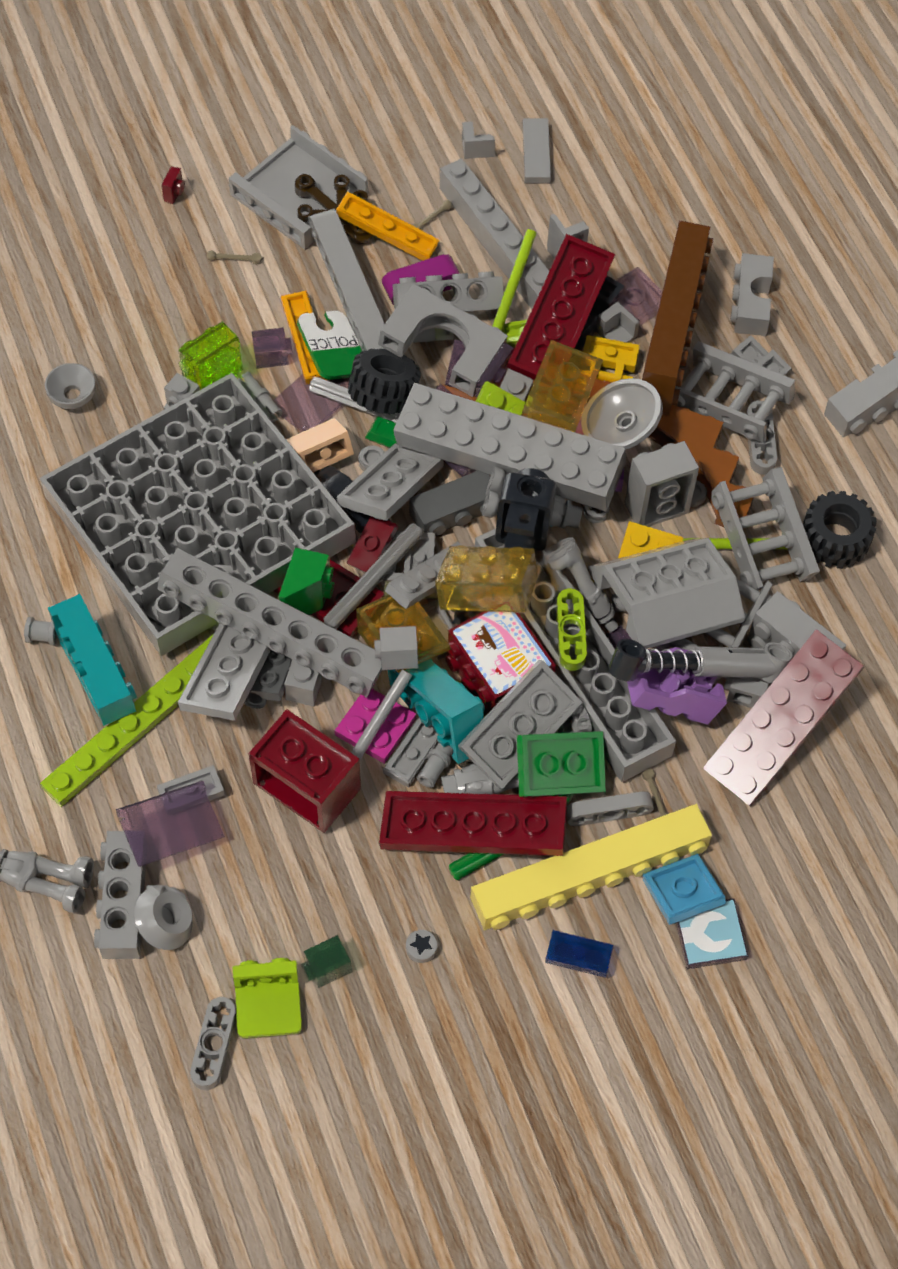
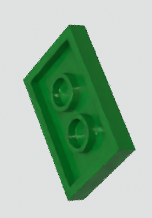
[517,731,606,796]

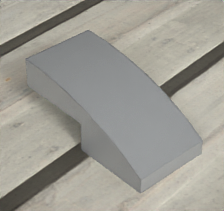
[731,335,792,375]

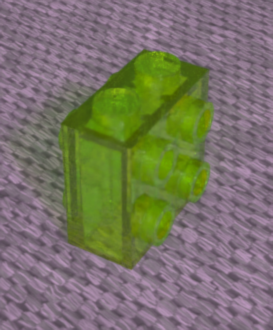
[178,321,243,390]

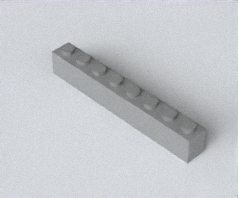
[439,158,549,309]

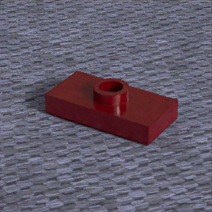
[346,516,399,573]

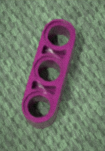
[381,254,460,305]

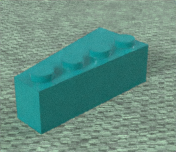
[48,594,137,726]
[387,649,485,764]

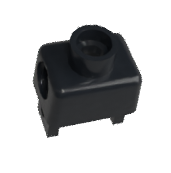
[495,468,556,570]

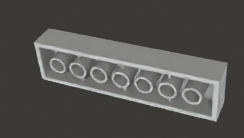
[393,383,626,512]

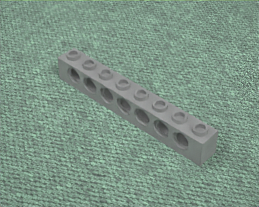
[157,548,382,698]

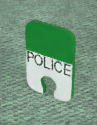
[297,311,362,380]

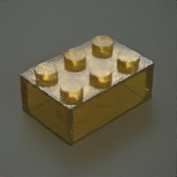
[521,340,603,432]
[435,545,538,613]

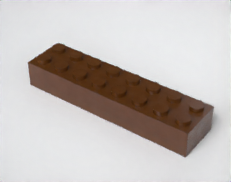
[642,220,714,416]

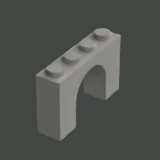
[378,284,508,397]

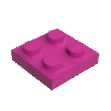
[334,689,416,764]

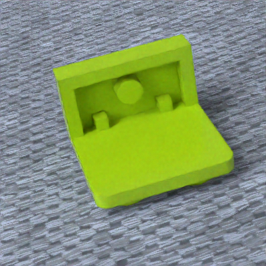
[232,958,302,1039]

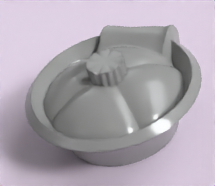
[134,885,193,950]

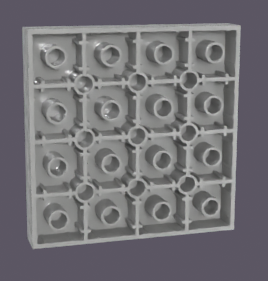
[40,373,356,656]

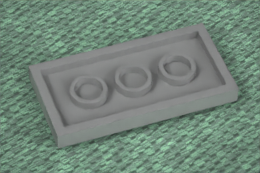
[337,443,444,521]
[178,624,271,721]
[458,660,583,789]

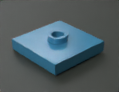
[643,854,726,925]

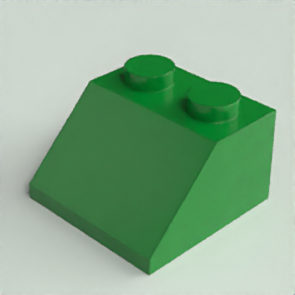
[278,547,334,615]

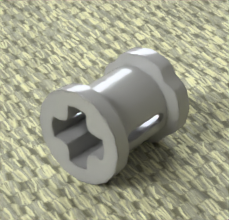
[24,617,58,645]

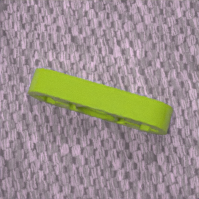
[556,588,587,671]

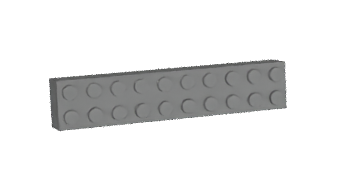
[474,520,676,782]

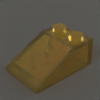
[356,595,451,673]

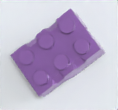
[627,647,727,724]

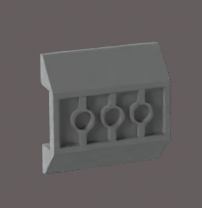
[588,538,745,649]

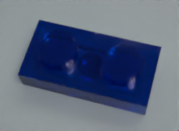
[545,930,613,978]

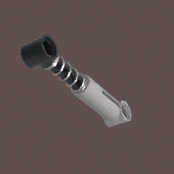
[608,639,793,683]

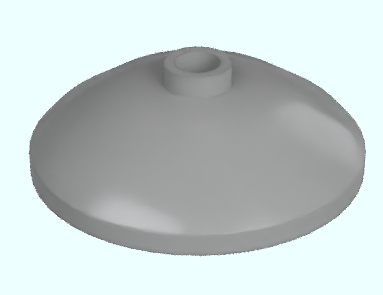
[581,378,663,450]

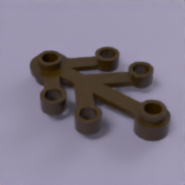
[294,174,373,245]

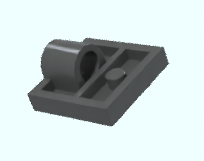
[244,650,292,709]

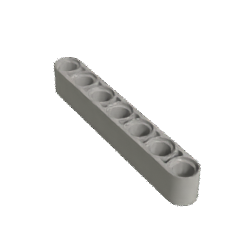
[308,209,385,351]

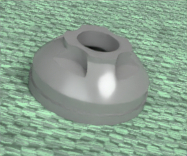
[45,363,95,409]

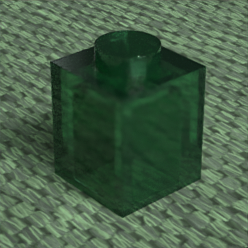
[301,935,352,988]

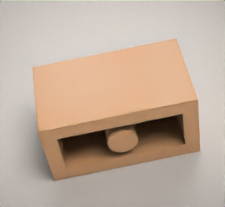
[286,418,354,473]

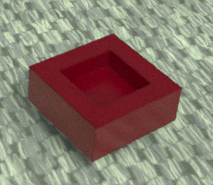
[161,166,185,204]

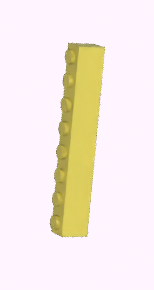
[470,804,712,930]

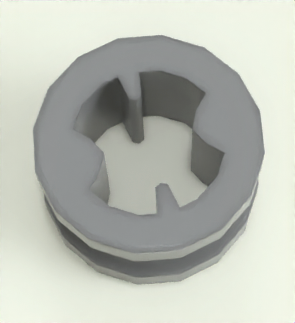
[584,505,610,523]

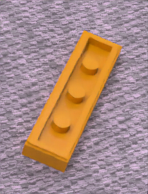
[336,191,440,261]
[281,290,329,385]

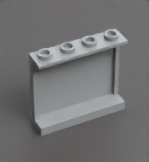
[228,125,368,250]

